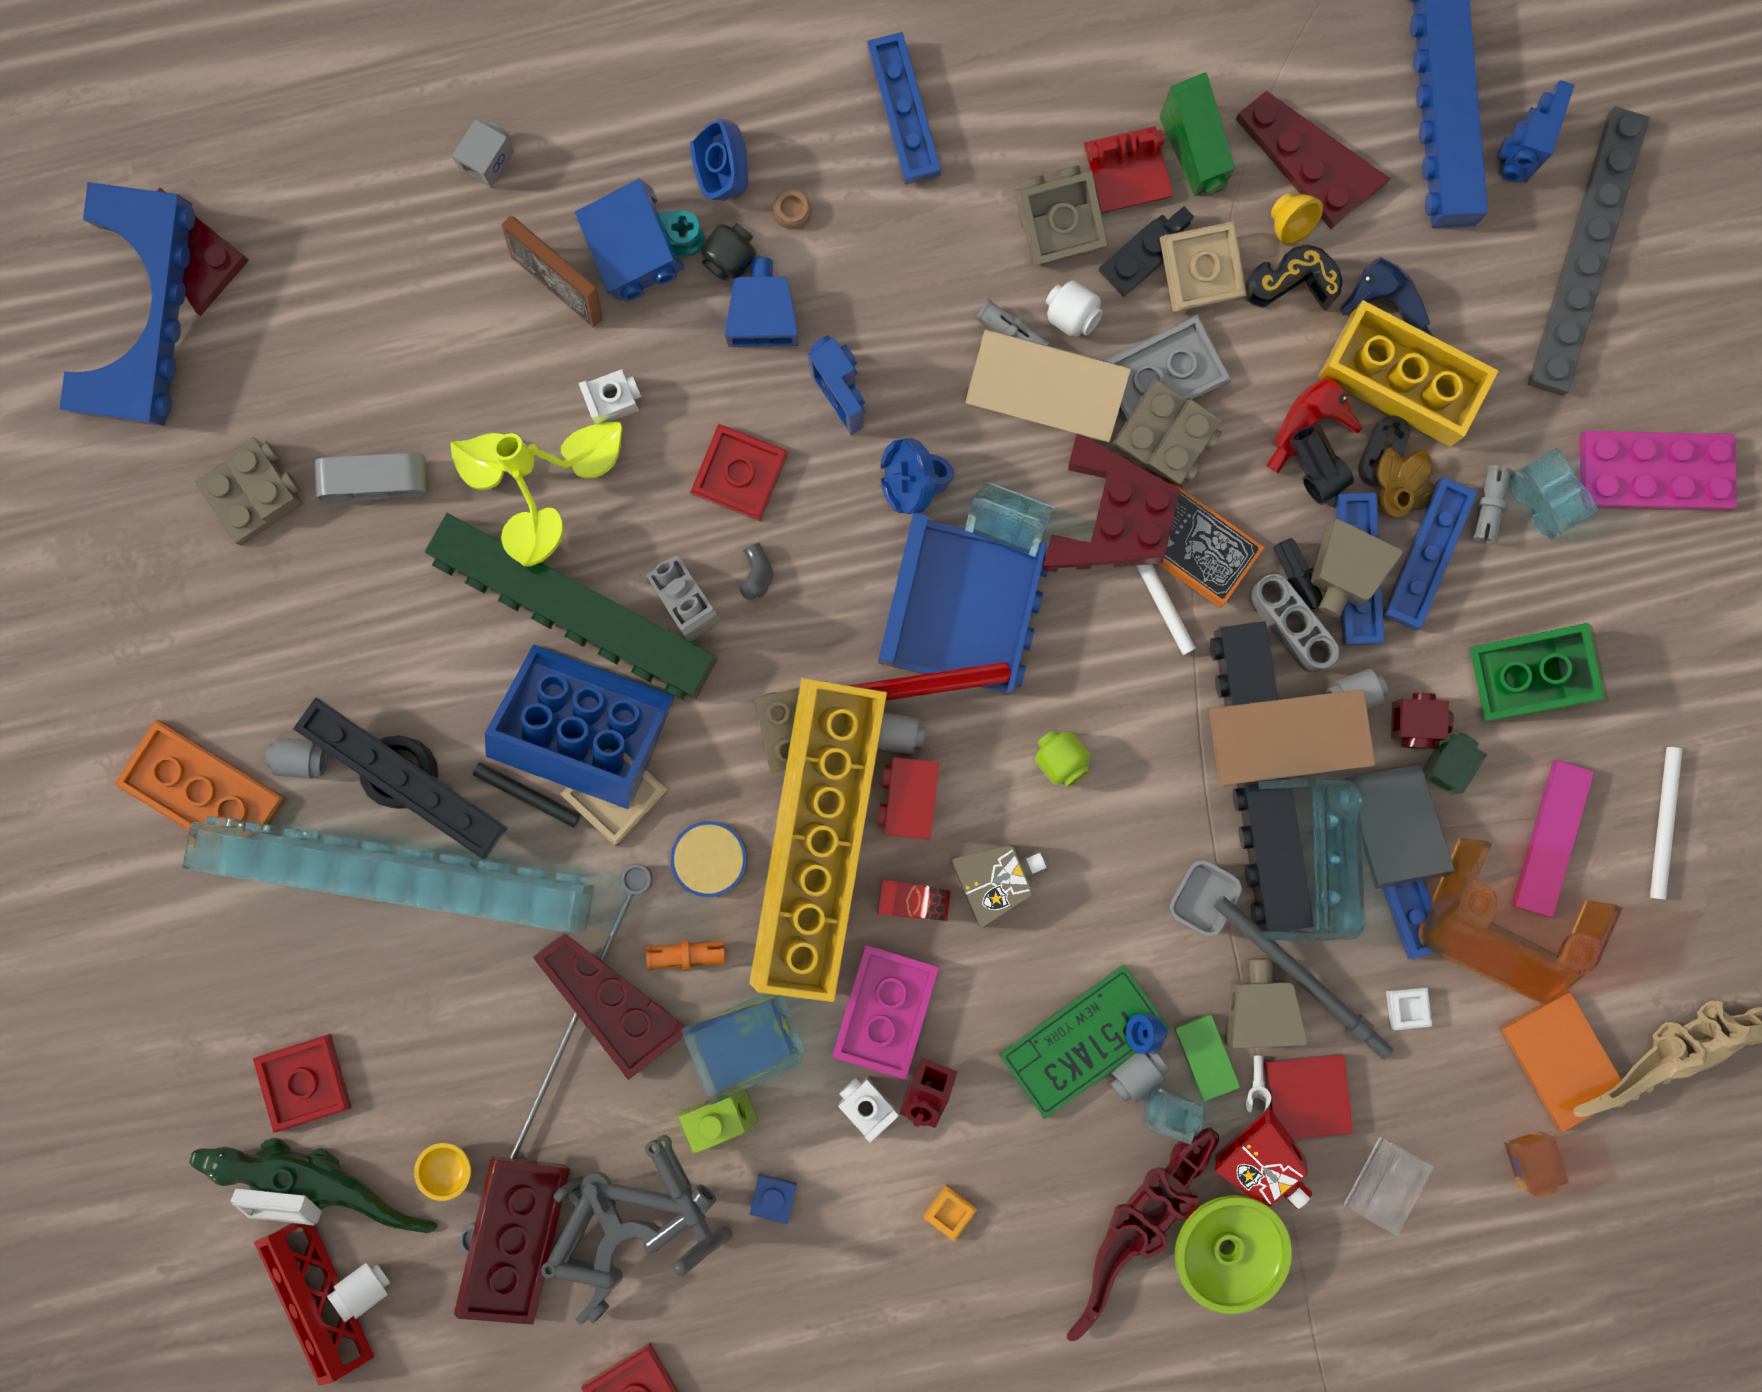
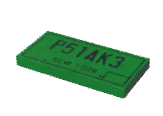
[999,964,1170,1119]

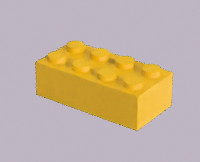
[1317,300,1499,447]

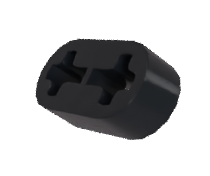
[1358,415,1410,486]

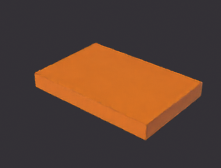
[1500,991,1621,1132]

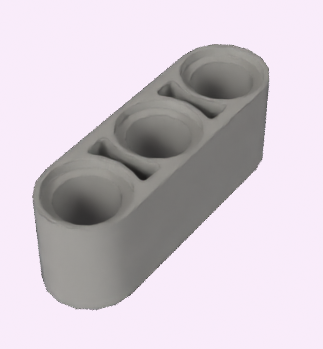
[315,453,426,501]
[1249,574,1339,672]

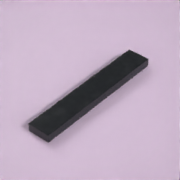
[293,697,508,860]

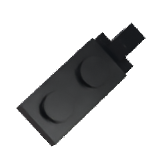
[1099,206,1194,298]

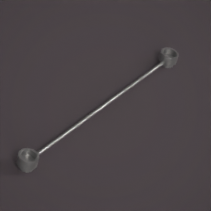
[459,864,653,1255]

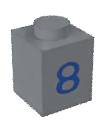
[452,119,514,188]

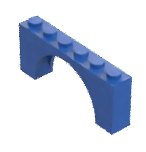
[60,182,195,426]

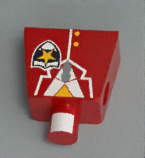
[1215,1108,1312,1209]

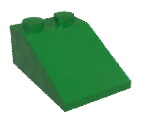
[1470,623,1609,722]

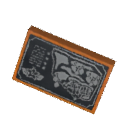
[1159,482,1264,609]

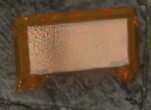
[1419,838,1623,1003]

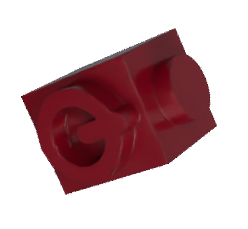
[1391,693,1454,749]
[899,1057,957,1128]

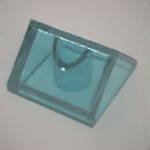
[965,481,1055,557]

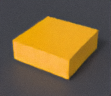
[923,1184,977,1242]

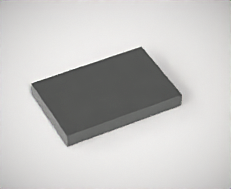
[1344,764,1455,889]

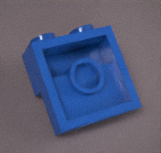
[1497,80,1574,183]
[808,335,865,435]

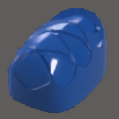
[690,118,748,201]

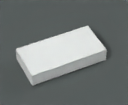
[230,1188,322,1225]

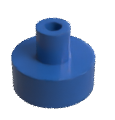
[1126,1013,1168,1054]

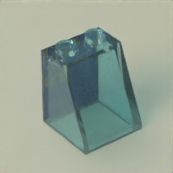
[681,993,807,1105]

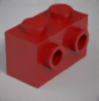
[877,757,939,840]

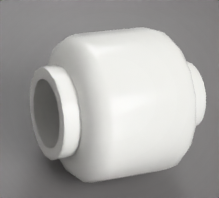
[1046,280,1103,337]

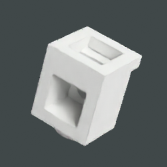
[578,369,641,425]
[838,1076,899,1143]

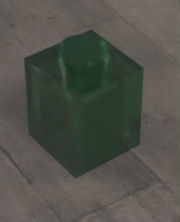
[1423,733,1487,795]

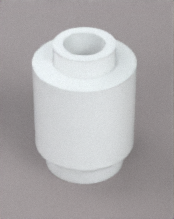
[327,1263,390,1322]

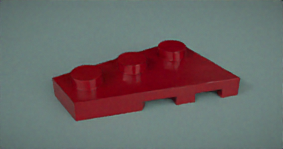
[157,188,249,316]

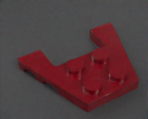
[1043,434,1180,572]

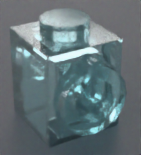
[1142,1087,1204,1145]

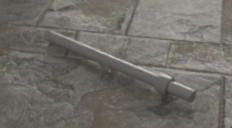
[1214,896,1393,1059]

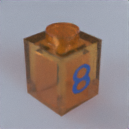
[1504,1131,1569,1197]

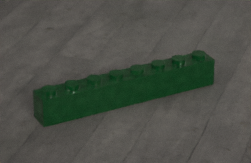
[425,513,718,701]

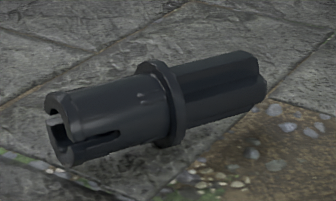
[1274,538,1323,610]

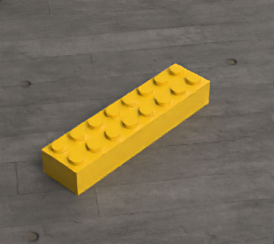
[749,678,887,1002]

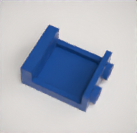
[575,178,685,301]

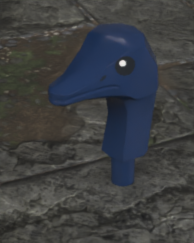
[1340,257,1434,337]

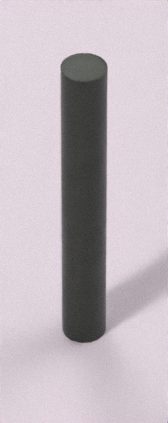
[473,762,581,828]

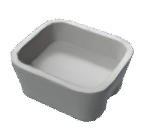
[1169,860,1242,937]

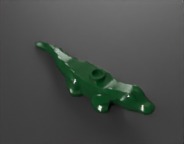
[189,1138,437,1233]

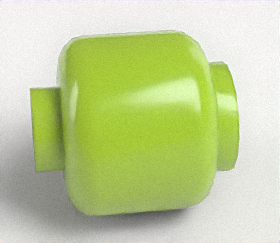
[1035,729,1091,788]

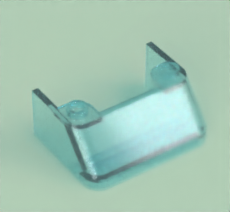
[1259,779,1366,941]

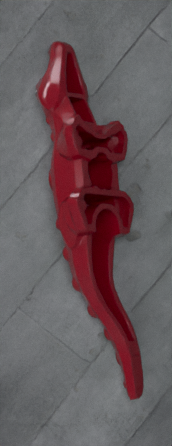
[1066,1127,1219,1341]

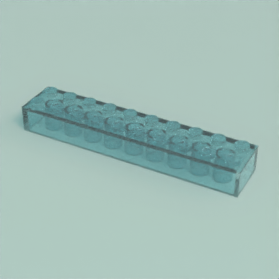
[182,815,594,933]

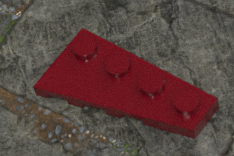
[1236,91,1391,229]

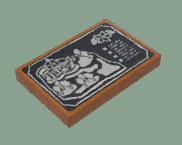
[501,215,602,328]

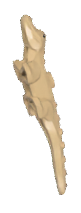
[1573,1000,1762,1117]

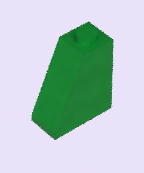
[1159,72,1235,196]

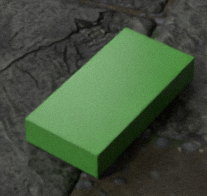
[1174,1014,1240,1102]

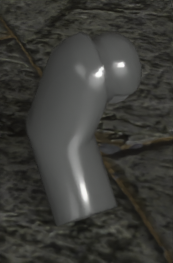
[740,543,773,600]

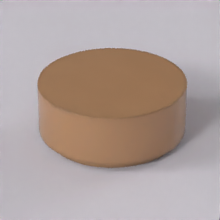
[773,189,811,229]

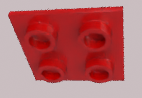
[1084,126,1174,213]

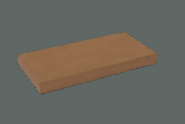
[1208,689,1376,786]

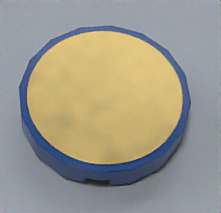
[671,821,748,897]

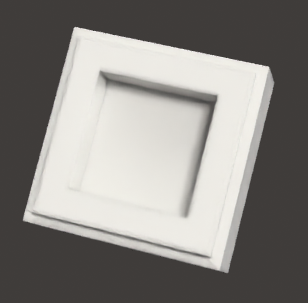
[1386,987,1433,1030]

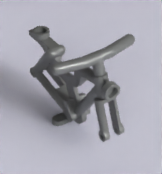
[541,1135,732,1325]

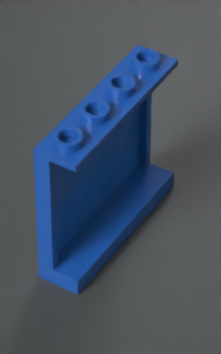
[878,512,1048,695]

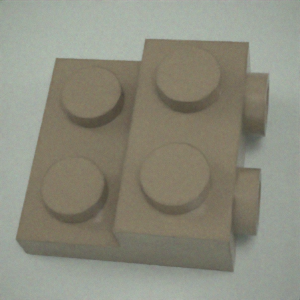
[1014,165,1108,265]
[1112,379,1222,485]
[195,437,303,546]

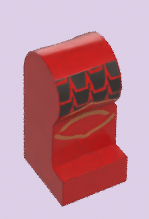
[877,879,951,921]

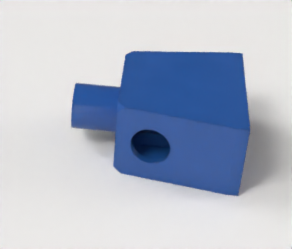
[725,257,799,347]

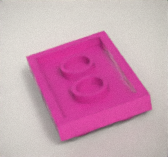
[832,944,939,1080]

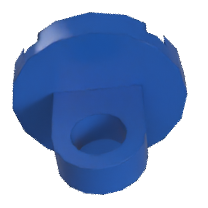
[880,438,954,515]

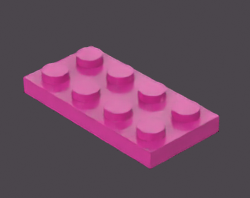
[1580,431,1737,511]

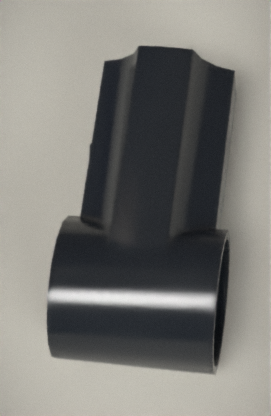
[1288,424,1354,505]

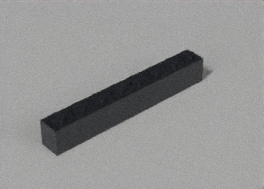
[1210,621,1314,933]

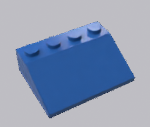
[484,645,674,809]

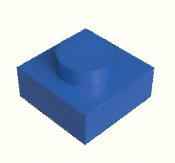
[749,1174,797,1224]

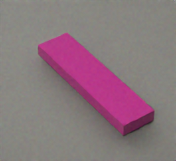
[1511,760,1594,918]

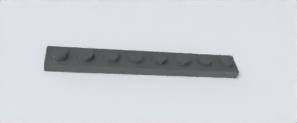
[1528,106,1650,396]

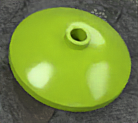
[1175,1195,1292,1314]

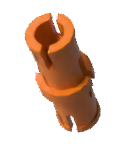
[646,940,725,971]

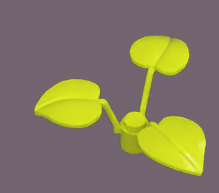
[451,422,623,567]

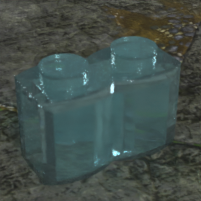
[1510,448,1598,540]

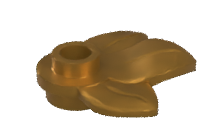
[1376,448,1436,518]

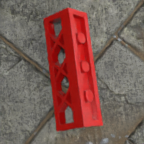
[254,1223,375,1386]

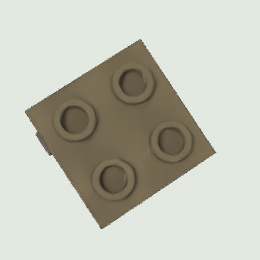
[754,681,828,773]

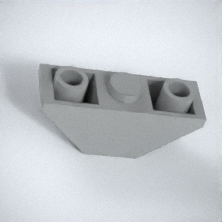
[646,555,722,643]

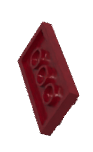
[454,1156,570,1325]

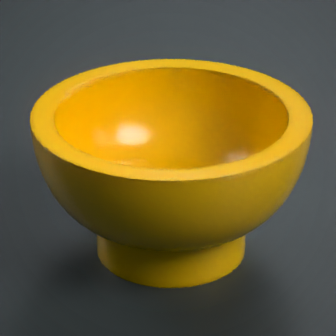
[1271,193,1323,246]
[414,1143,472,1201]

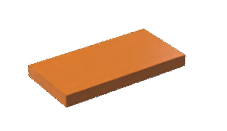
[114,719,287,863]

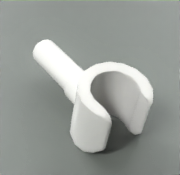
[1246,1056,1271,1113]

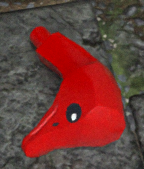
[1266,376,1363,474]

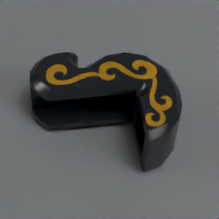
[1245,244,1343,311]

